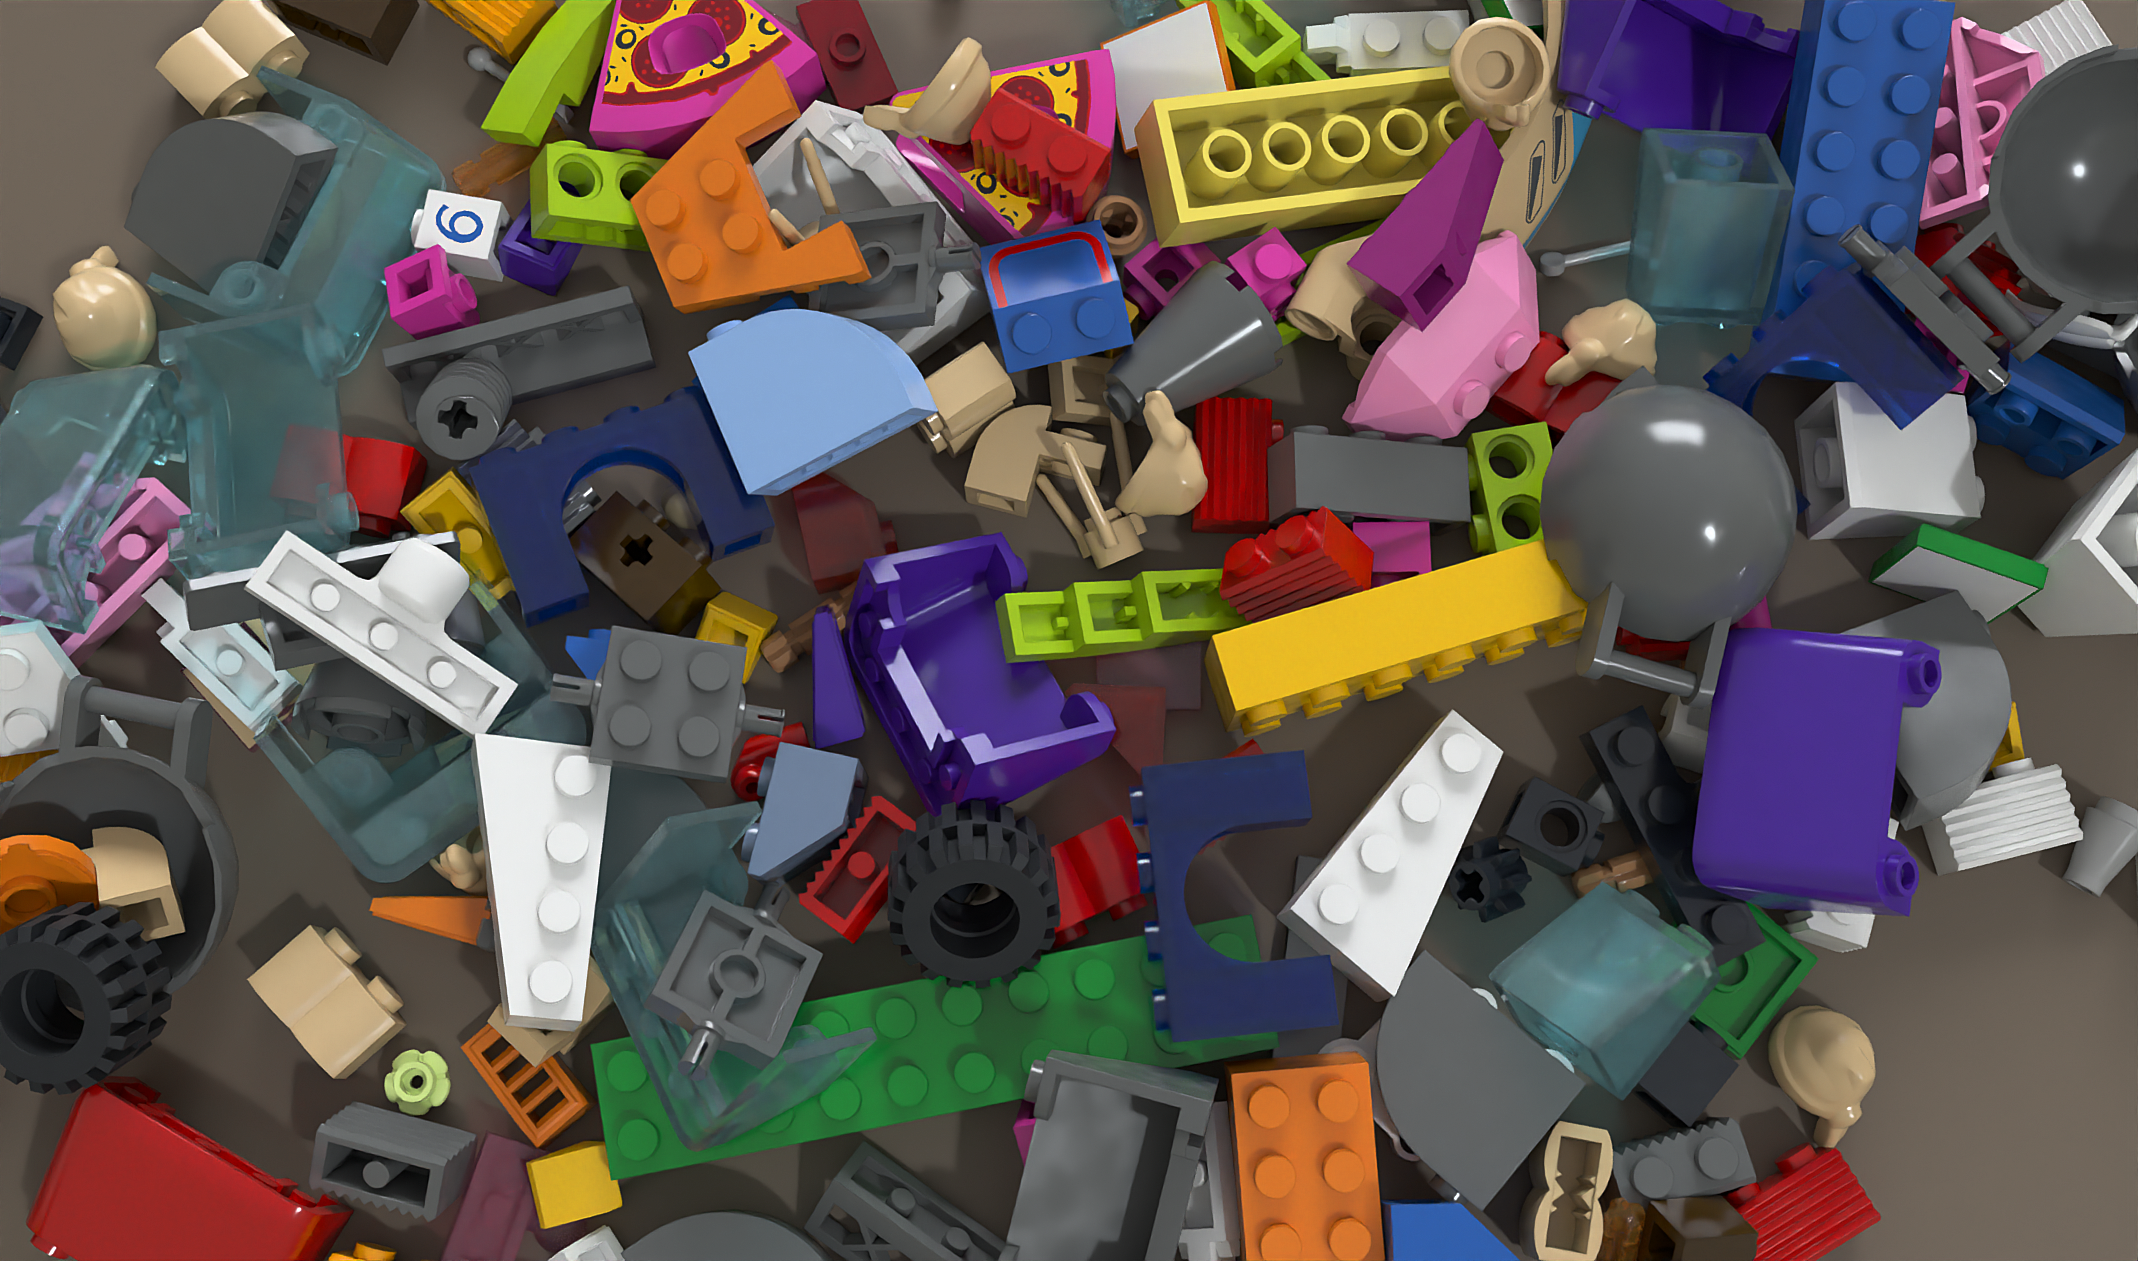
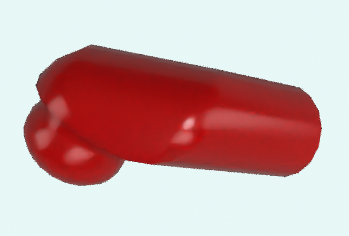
[730,721,811,802]

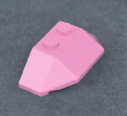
[1919,17,2046,230]
[1342,230,1540,442]
[0,477,207,669]

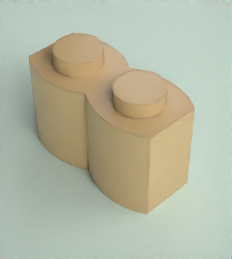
[155,0,310,119]
[917,342,1016,459]
[247,925,407,1079]
[1519,1121,1613,1261]

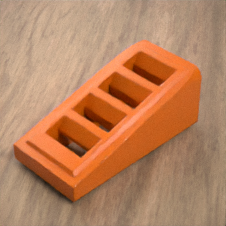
[369,896,491,946]
[460,1023,597,1149]

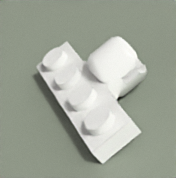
[244,530,518,739]

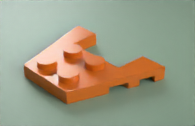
[630,60,872,314]

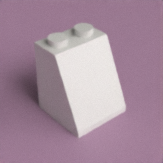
[1794,382,1985,540]
[2018,448,2138,637]

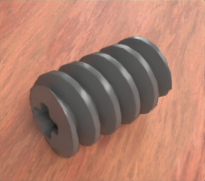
[416,358,513,460]

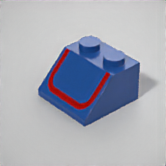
[979,219,1134,374]

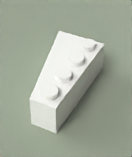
[1276,709,1503,1002]
[471,733,611,1032]

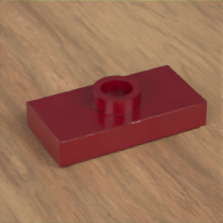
[796,0,899,114]

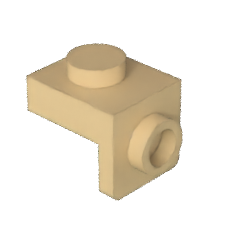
[1048,354,1123,426]

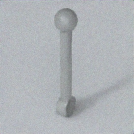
[468,47,574,125]
[1540,230,1665,276]

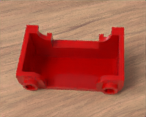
[25,1076,354,1261]

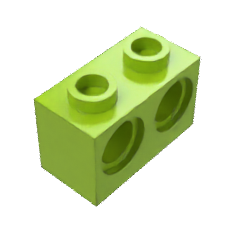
[530,140,669,252]
[1463,422,1553,556]

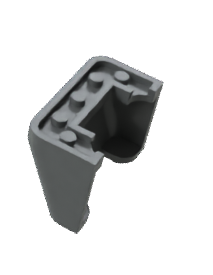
[985,1050,1219,1261]

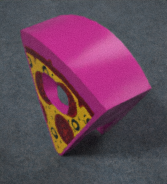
[589,0,827,160]
[890,49,1116,245]

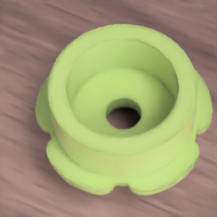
[384,1049,451,1116]

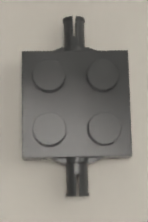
[777,201,982,332]
[1838,224,2012,395]
[549,625,785,783]
[642,882,823,1081]

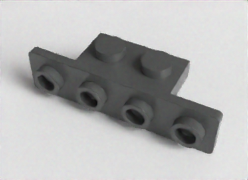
[183,531,461,671]

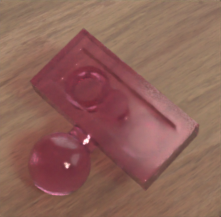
[439,1131,587,1261]

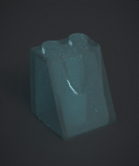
[1625,128,1795,329]
[1489,882,1722,1101]

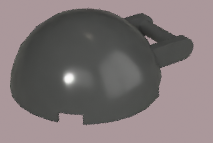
[1929,44,2138,363]
[1539,385,1797,709]
[0,675,239,1012]

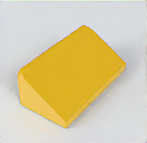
[400,466,537,609]

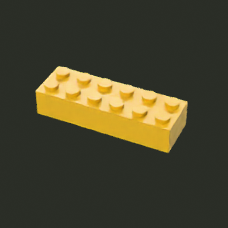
[1203,539,1588,737]

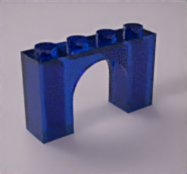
[1702,262,1964,516]
[469,386,775,628]
[1128,750,1339,1045]

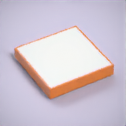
[1100,0,1236,159]

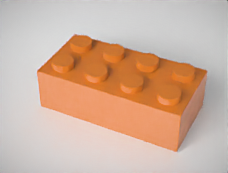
[1224,1051,1385,1261]

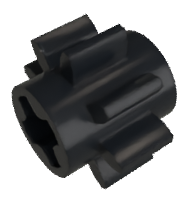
[1447,836,1532,923]

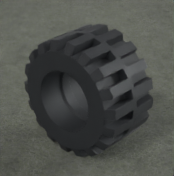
[888,800,1061,988]
[0,902,172,1095]

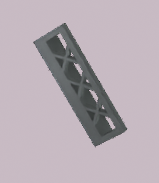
[381,285,656,430]
[803,1141,1006,1261]

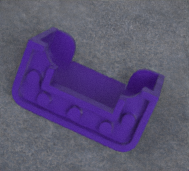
[1556,0,1800,183]
[844,532,1117,817]
[1692,627,1942,917]

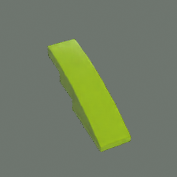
[480,0,616,147]
[1176,0,1331,89]
[995,568,1253,663]

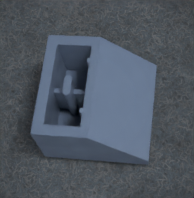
[741,742,869,888]

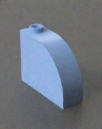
[688,309,938,496]

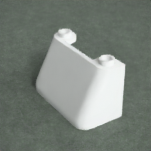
[753,100,990,366]

